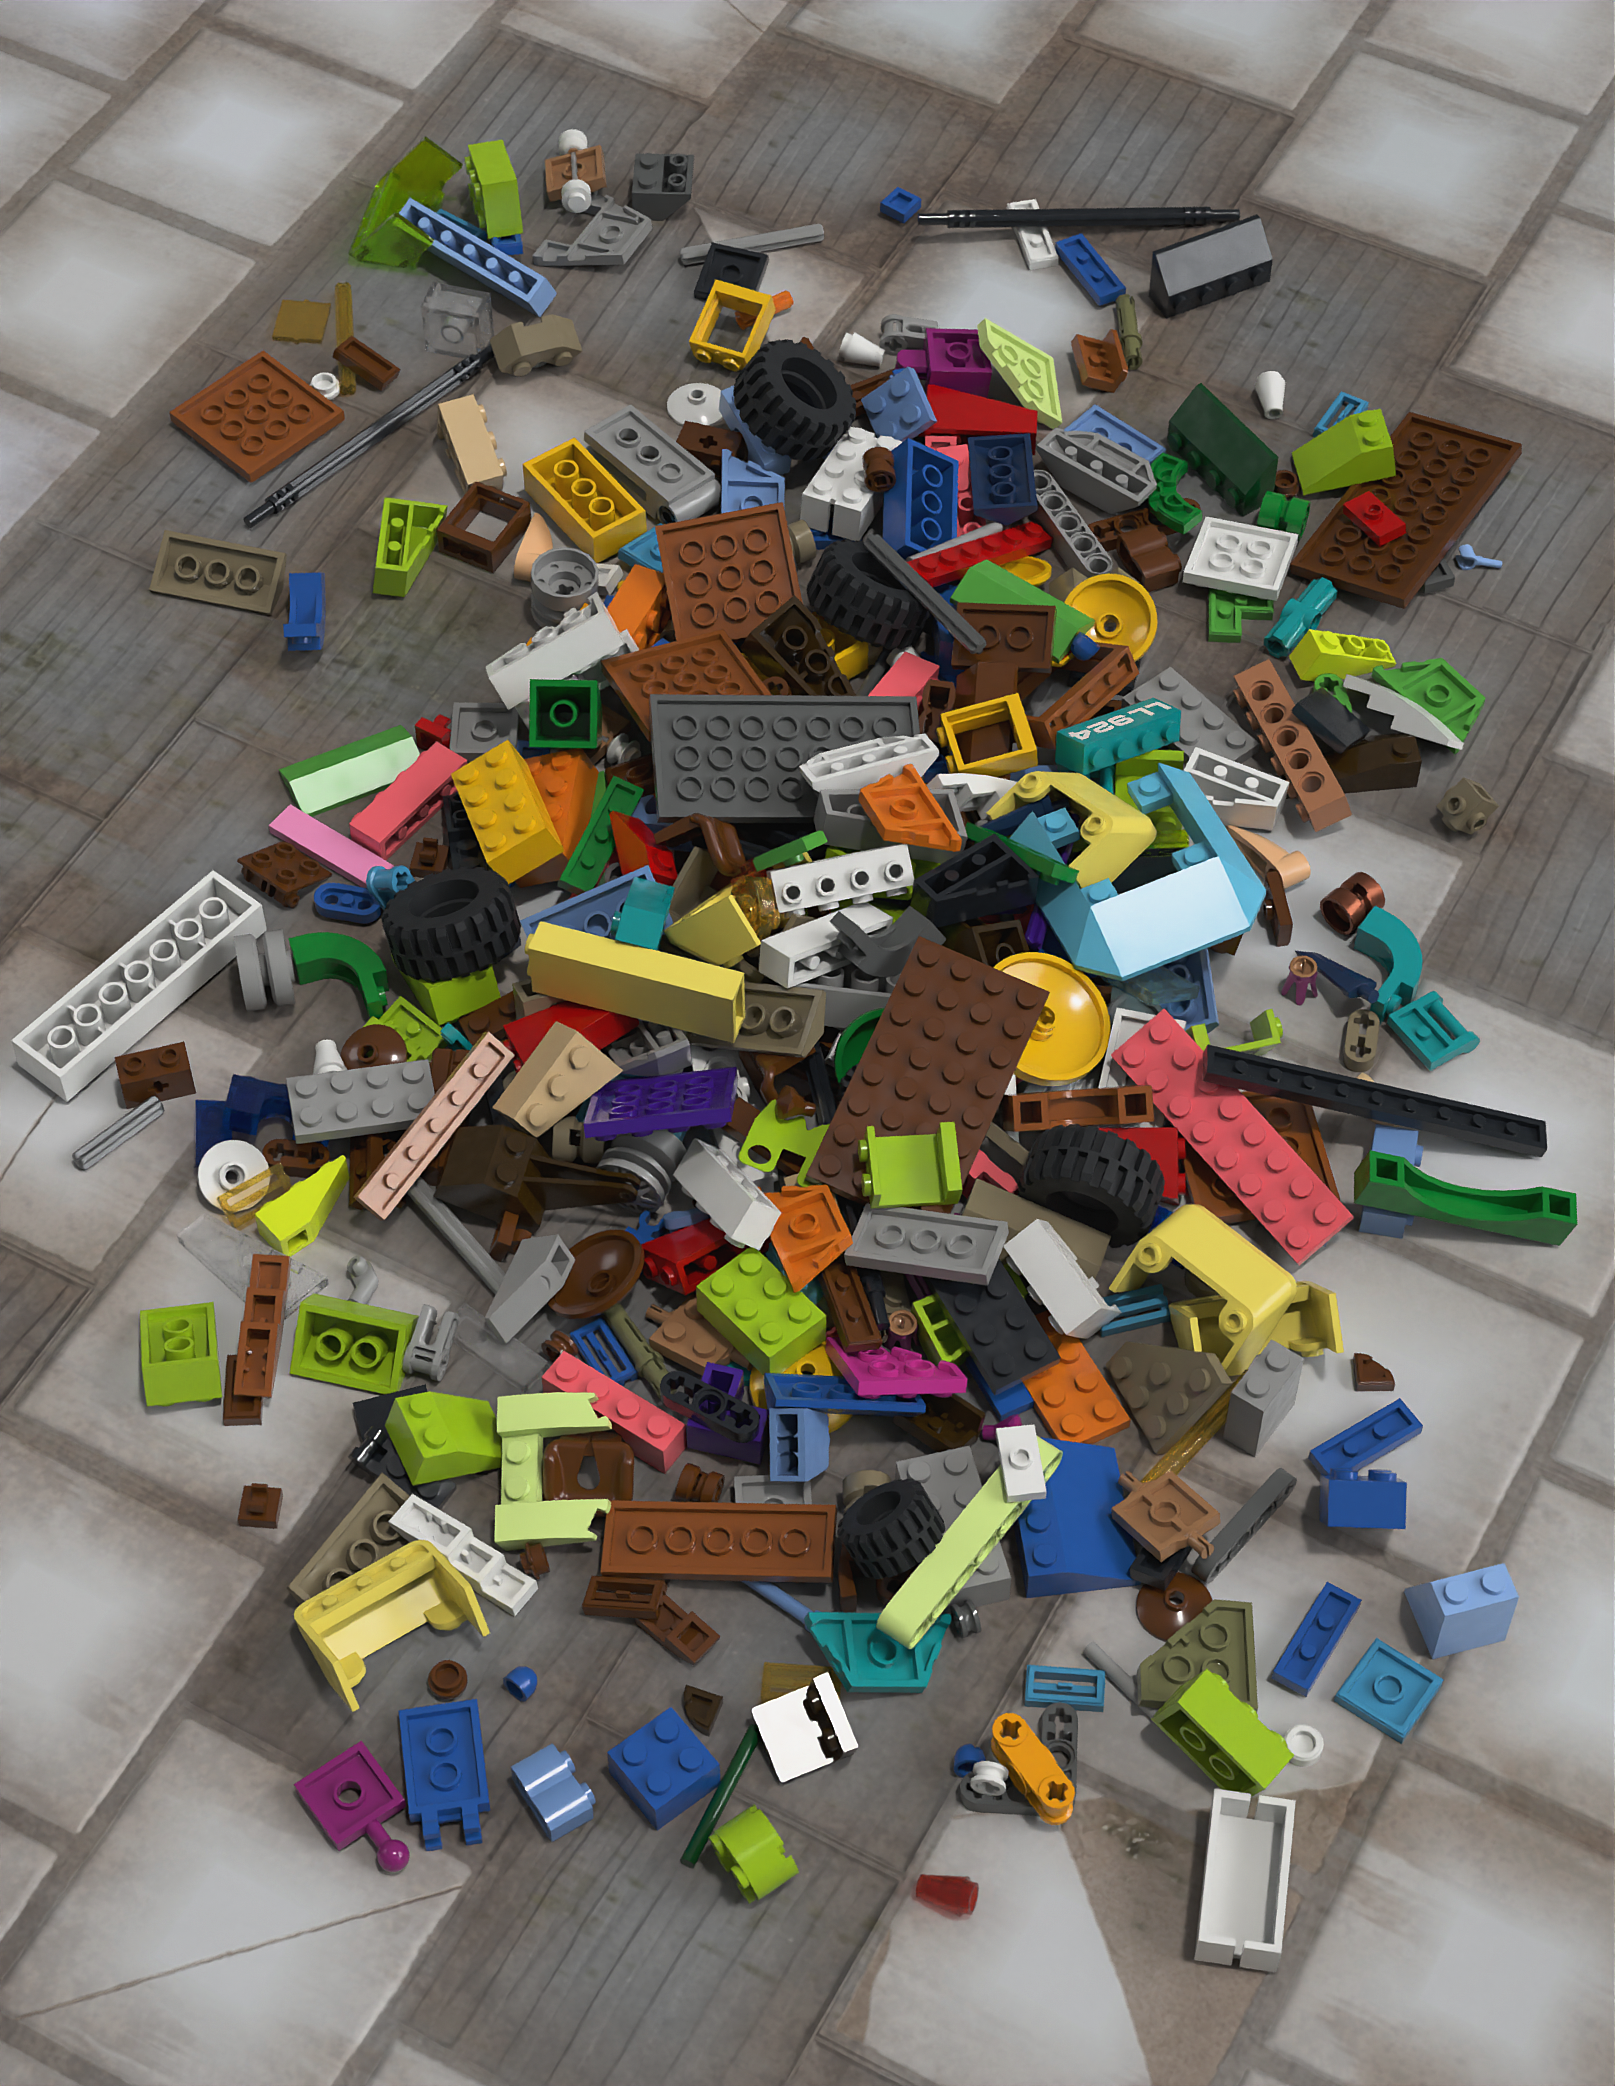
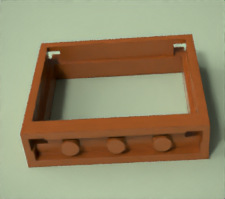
[1013,642,1140,750]

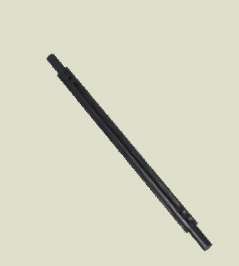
[918,207,1240,228]
[244,344,495,528]
[803,1040,890,1331]

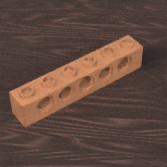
[1233,659,1352,832]

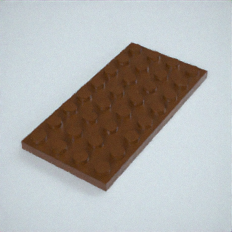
[1290,412,1522,609]
[805,936,1050,1214]

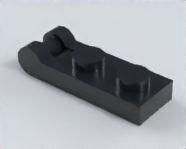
[348,1426,457,1510]

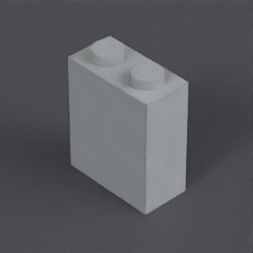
[1223,1339,1304,1457]

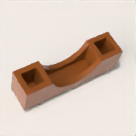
[1002,1085,1154,1132]

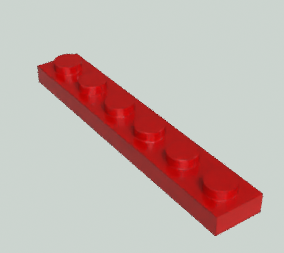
[907,521,1054,588]

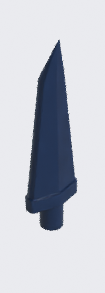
[967,795,1071,842]
[1295,951,1379,1003]

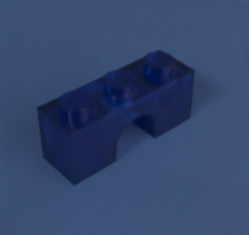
[221,1074,329,1147]

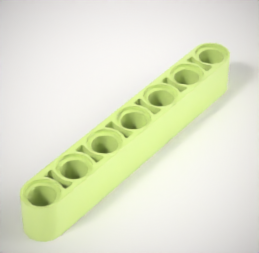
[876,1435,1063,1649]

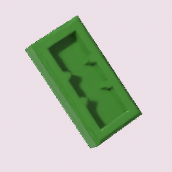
[753,830,828,872]

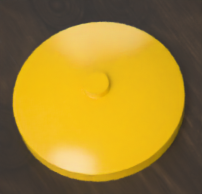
[993,952,1111,1086]

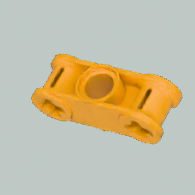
[991,1713,1075,1825]

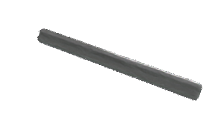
[864,534,986,655]

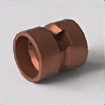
[1320,872,1385,935]

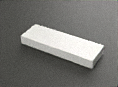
[1007,199,1059,271]

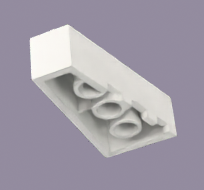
[486,592,624,710]

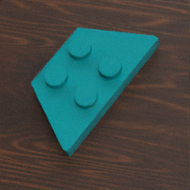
[804,1612,952,1693]

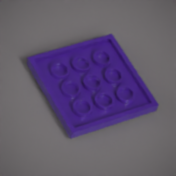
[583,1067,738,1141]

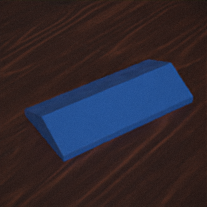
[764,1373,926,1417]

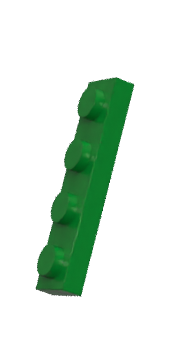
[557,776,644,895]
[965,822,1079,885]

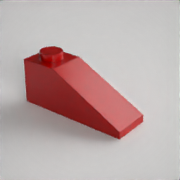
[609,811,678,886]

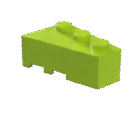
[373,497,448,597]

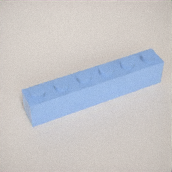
[393,198,557,317]

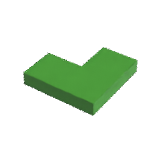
[1208,588,1274,643]

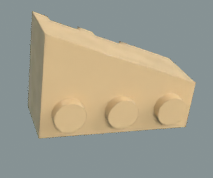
[437,394,507,494]
[492,1021,623,1138]

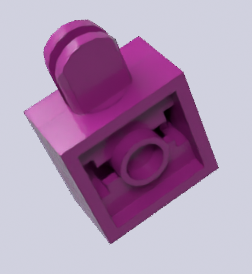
[895,328,992,398]

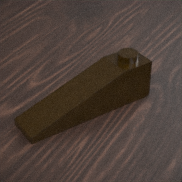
[739,595,856,696]
[1281,733,1422,799]

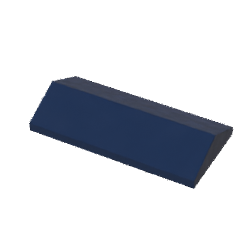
[968,433,1038,526]

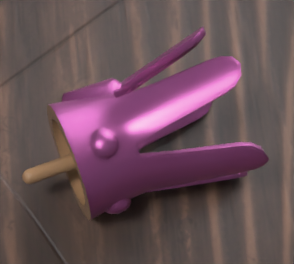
[1281,956,1318,1006]
[884,1310,920,1351]

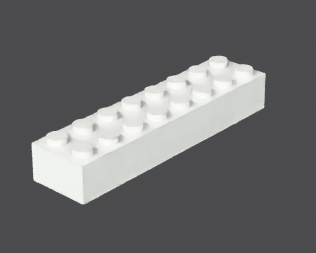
[11,870,267,1102]

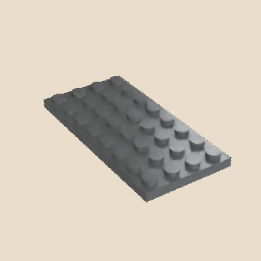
[648,694,925,823]

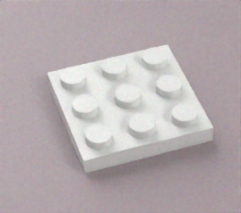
[1183,516,1299,601]

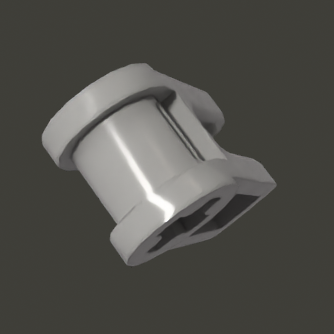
[880,314,938,355]
[403,1304,460,1381]

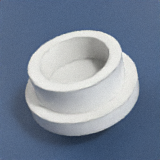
[310,372,340,400]

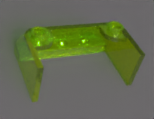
[349,136,463,268]

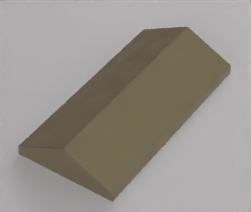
[149,530,287,615]
[685,982,826,1058]
[961,1178,1111,1279]
[286,1473,410,1604]

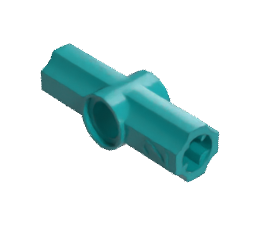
[1263,577,1337,659]

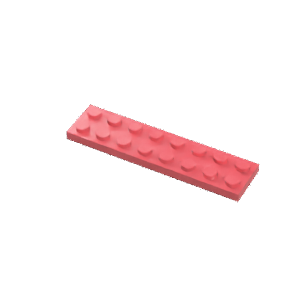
[1111,1008,1354,1266]

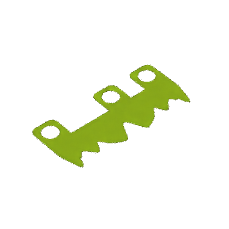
[738,1099,832,1193]

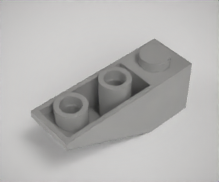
[484,1234,575,1344]

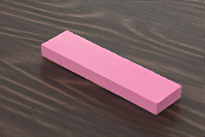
[269,804,394,888]

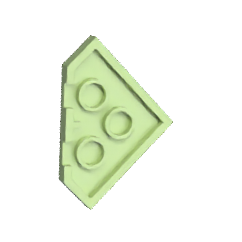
[977,318,1062,429]

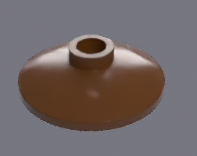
[340,1024,407,1070]
[1136,1572,1213,1642]

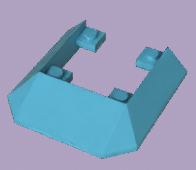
[1010,762,1266,981]

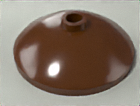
[547,1230,645,1319]

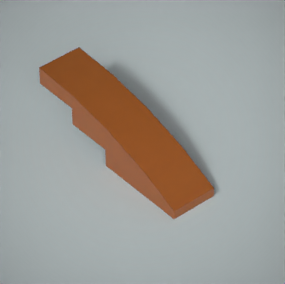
[233,1254,291,1398]

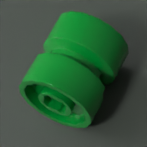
[1257,491,1311,541]

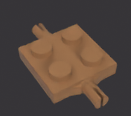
[646,1293,753,1376]
[1111,1470,1221,1562]

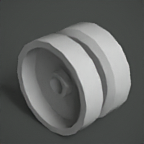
[234,928,295,1012]

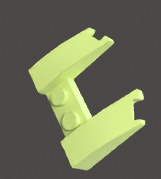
[494,1392,612,1551]

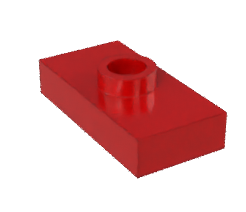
[1343,491,1406,547]

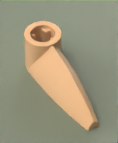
[514,513,553,582]
[1226,825,1311,889]

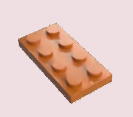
[1023,1310,1131,1444]

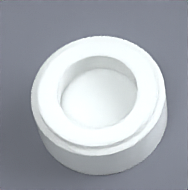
[1284,1724,1324,1767]

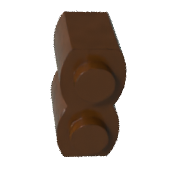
[1116,524,1182,592]
[919,679,956,757]

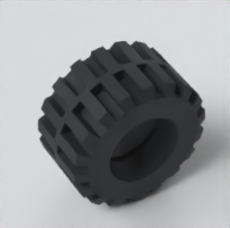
[837,1479,945,1579]

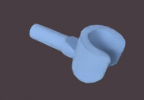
[1455,545,1502,570]

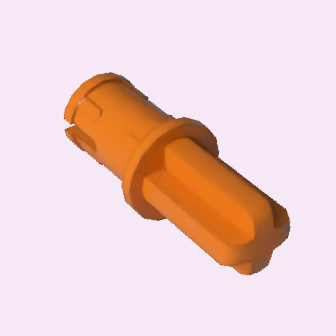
[735,291,794,330]

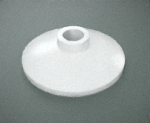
[667,383,724,426]
[198,1140,270,1212]

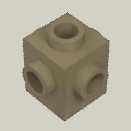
[1437,777,1499,835]

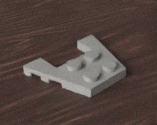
[532,191,653,266]

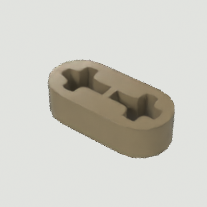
[1343,1009,1380,1072]

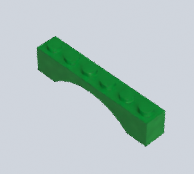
[1354,1150,1577,1246]

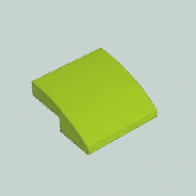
[362,996,447,1062]

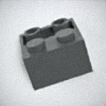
[632,153,694,221]

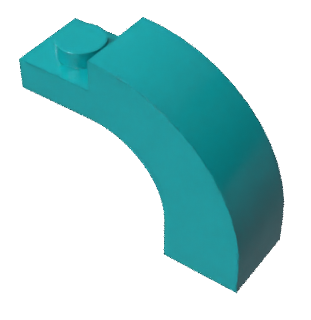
[1354,906,1423,1025]

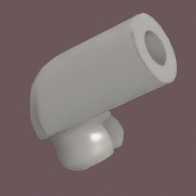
[347,1256,379,1304]

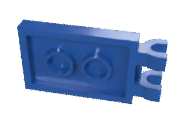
[398,1699,491,1852]

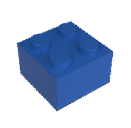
[1319,1468,1407,1529]
[607,1707,721,1831]

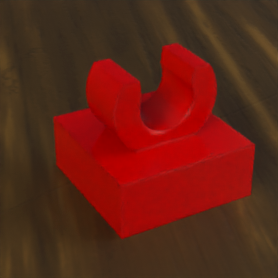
[414,714,451,750]

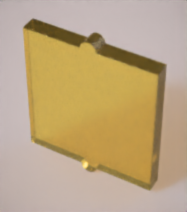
[272,299,332,344]

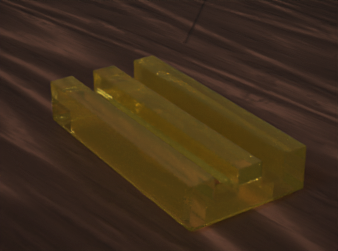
[216,1162,292,1229]
[761,1662,841,1704]

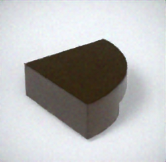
[684,1685,723,1736]

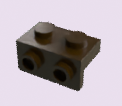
[892,1393,986,1452]

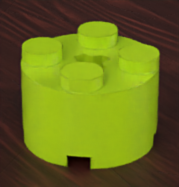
[708,1804,799,1904]

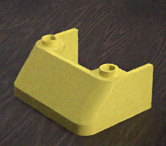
[986,771,1157,889]
[663,852,813,968]
[1109,1204,1297,1376]
[1169,1281,1344,1363]
[294,1540,490,1712]

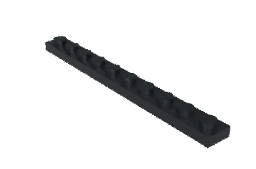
[1202,1044,1547,1157]

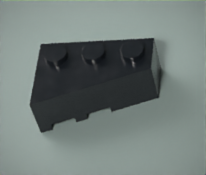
[911,834,1039,928]

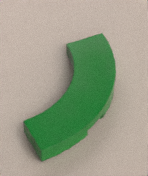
[1145,453,1202,535]

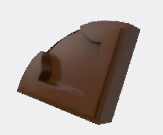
[1353,1353,1395,1391]

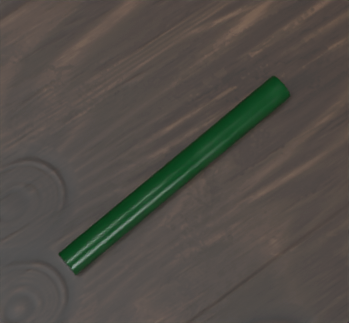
[680,1724,761,1868]

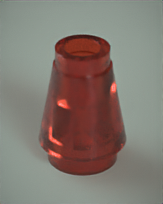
[916,1874,979,1917]

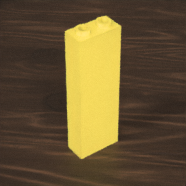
[525,921,745,1043]

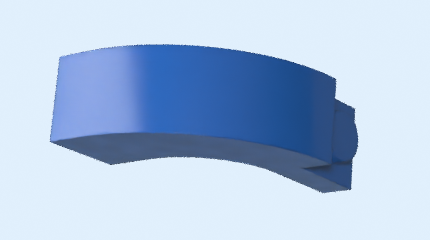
[283,572,326,651]

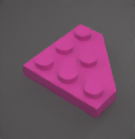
[825,1337,967,1399]

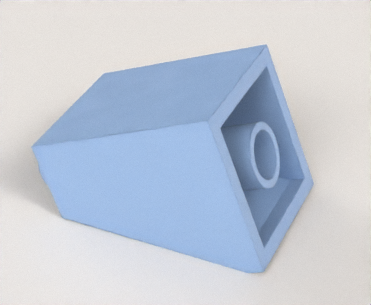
[1404,1563,1519,1659]

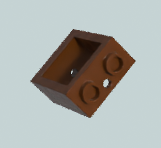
[437,481,531,573]

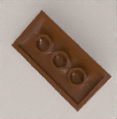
[954,662,1018,780]

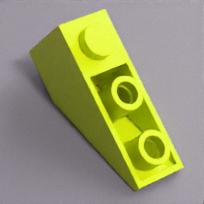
[1289,629,1397,682]
[255,1155,350,1257]

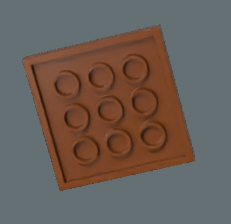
[169,350,345,483]
[655,502,802,643]
[601,629,772,742]
[1169,1091,1340,1224]

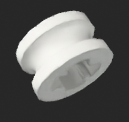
[970,1761,1009,1796]

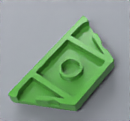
[1371,658,1486,754]

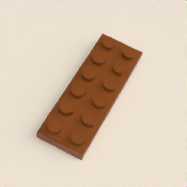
[600,1500,837,1583]

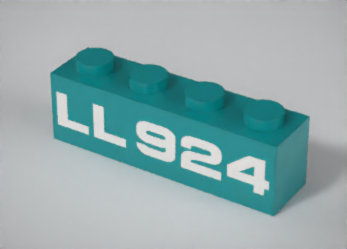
[1055,697,1181,775]

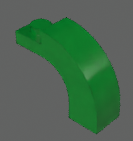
[288,932,389,1020]

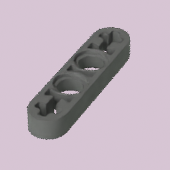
[1191,1468,1297,1584]

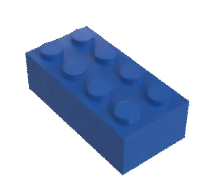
[883,438,959,560]

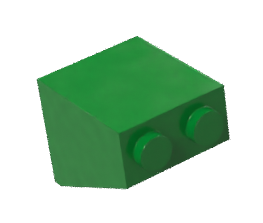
[529,679,602,748]

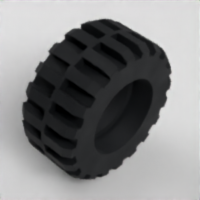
[733,339,856,461]
[806,539,935,650]
[382,866,521,982]
[1018,1124,1165,1248]

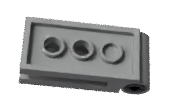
[584,405,721,524]

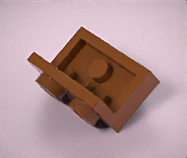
[1071,329,1128,393]

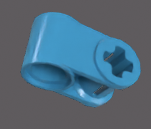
[366,865,415,910]

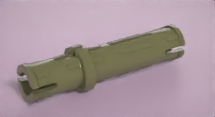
[1115,294,1143,370]
[602,1303,677,1399]

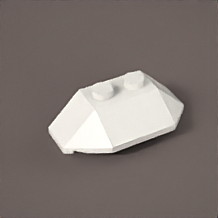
[799,734,939,793]

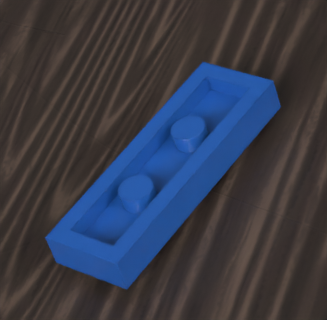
[1055,233,1126,306]
[1308,1398,1423,1475]
[1271,1582,1362,1697]

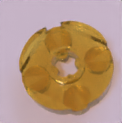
[730,876,780,946]

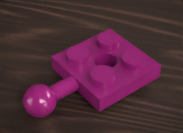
[294,1740,410,1872]

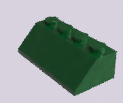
[1167,383,1279,517]

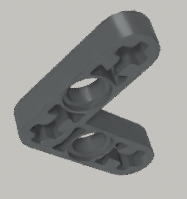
[959,1702,1078,1816]

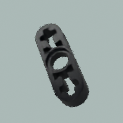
[660,1371,760,1443]

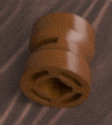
[862,447,896,492]
[675,1463,725,1502]

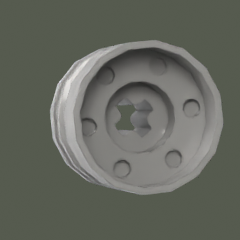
[531,547,599,628]
[596,1129,687,1213]

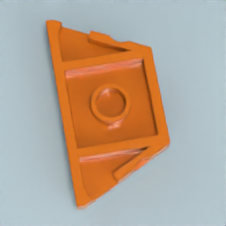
[858,764,962,852]
[758,1185,853,1293]

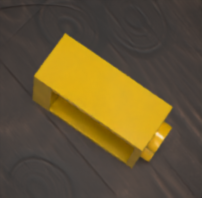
[689,280,776,371]
[936,693,1038,777]

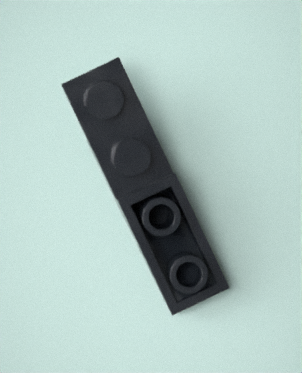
[443,792,488,870]

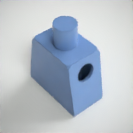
[769,1408,830,1482]

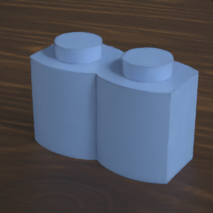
[511,1743,596,1842]

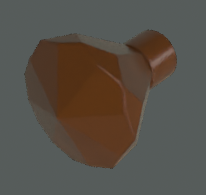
[775,1085,816,1119]

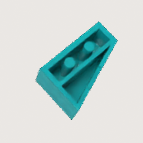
[610,877,675,951]

